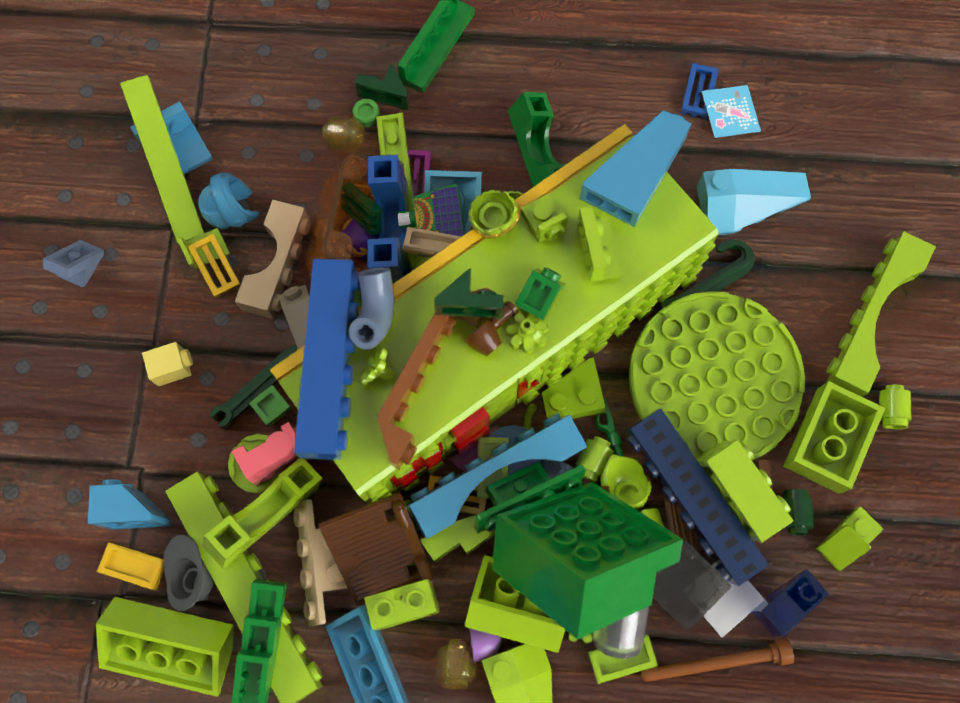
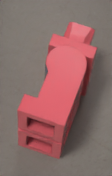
[231,422,308,487]

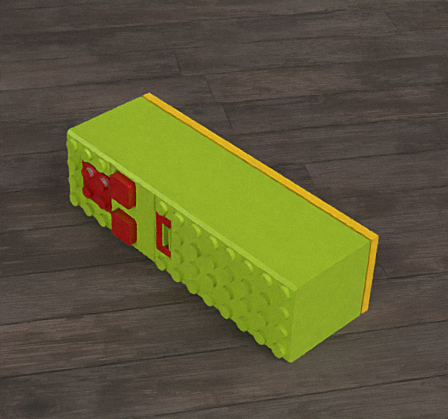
[270,124,719,504]

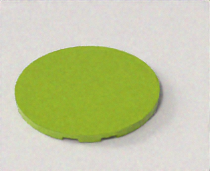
[629,291,805,460]

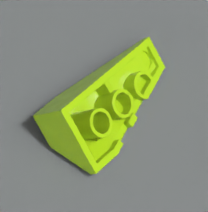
[481,644,552,703]

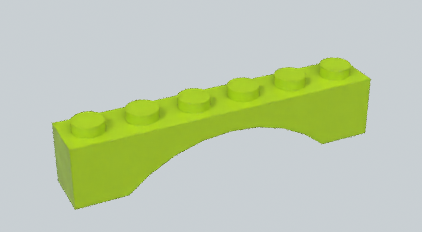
[826,231,936,397]

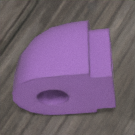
[469,628,501,663]

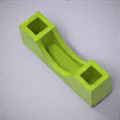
[202,458,323,569]

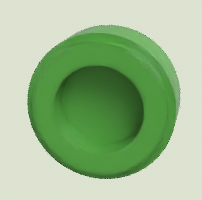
[353,99,380,127]

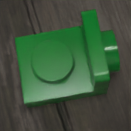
[515,267,566,320]

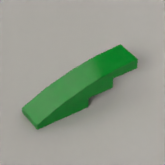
[232,579,287,703]

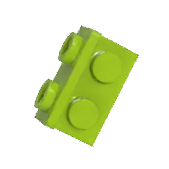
[577,206,622,282]

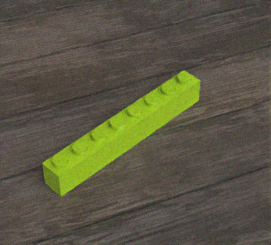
[165,472,323,703]

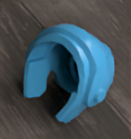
[198,173,259,229]

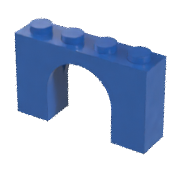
[368,155,409,284]

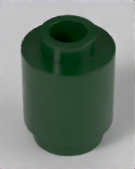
[783,489,814,536]

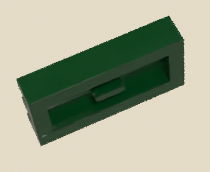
[341,182,382,236]

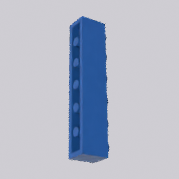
[294,259,360,460]

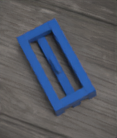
[680,63,719,120]

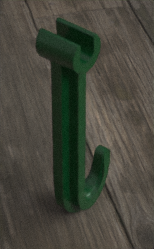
[657,240,755,313]
[210,344,298,430]

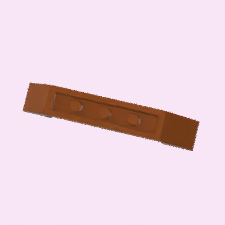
[377,287,492,470]

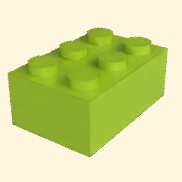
[783,381,885,494]
[696,440,793,543]
[465,555,565,653]

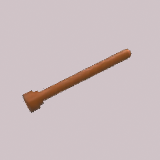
[641,638,794,682]

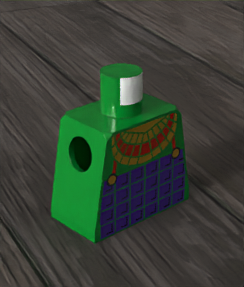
[398,184,465,237]

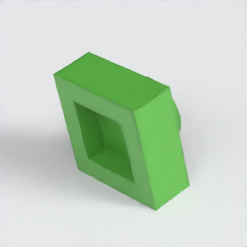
[249,385,292,427]

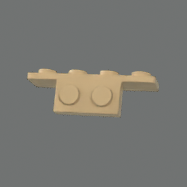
[293,499,348,627]

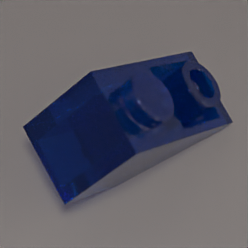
[752,569,829,636]

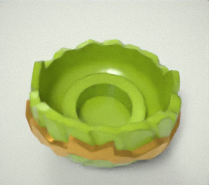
[469,190,520,239]

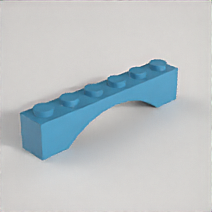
[406,413,587,539]

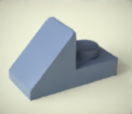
[43,240,104,287]

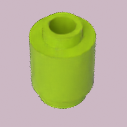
[879,384,911,429]
[575,436,614,483]

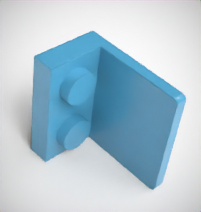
[130,101,213,174]

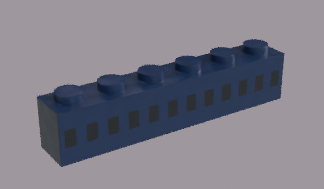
[626,408,769,586]

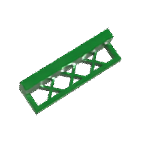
[397,0,475,93]

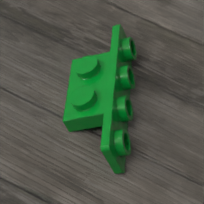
[474,461,586,534]

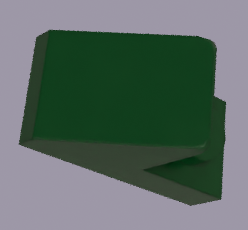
[355,64,410,111]
[434,269,504,318]

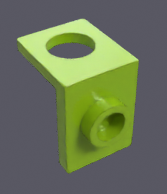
[177,228,230,269]

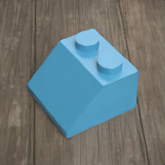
[88,479,172,530]

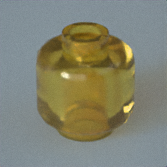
[322,115,365,152]
[435,639,477,690]

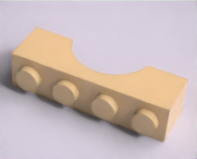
[235,200,311,319]

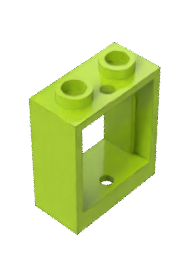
[364,579,440,630]

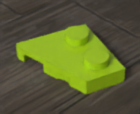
[542,357,606,419]

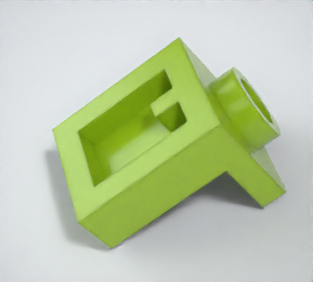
[521,194,568,243]

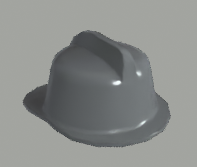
[164,535,214,611]

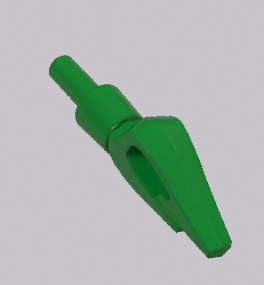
[595,397,624,457]

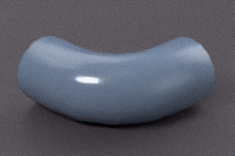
[349,267,394,350]

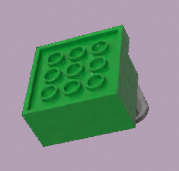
[492,482,683,659]

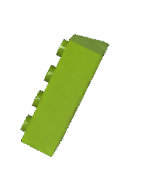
[96,597,234,697]

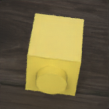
[142,342,193,386]

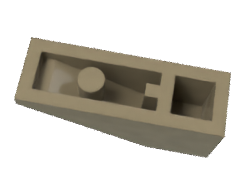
[279,285,310,350]

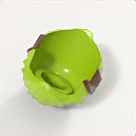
[600,454,652,510]

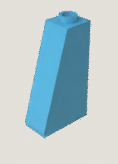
[580,110,691,227]

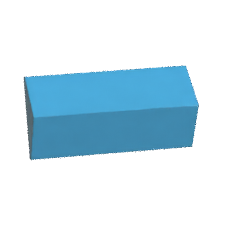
[325,605,409,703]

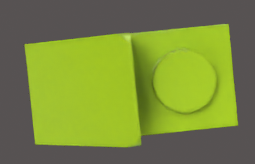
[816,506,883,571]

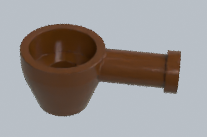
[465,301,518,357]

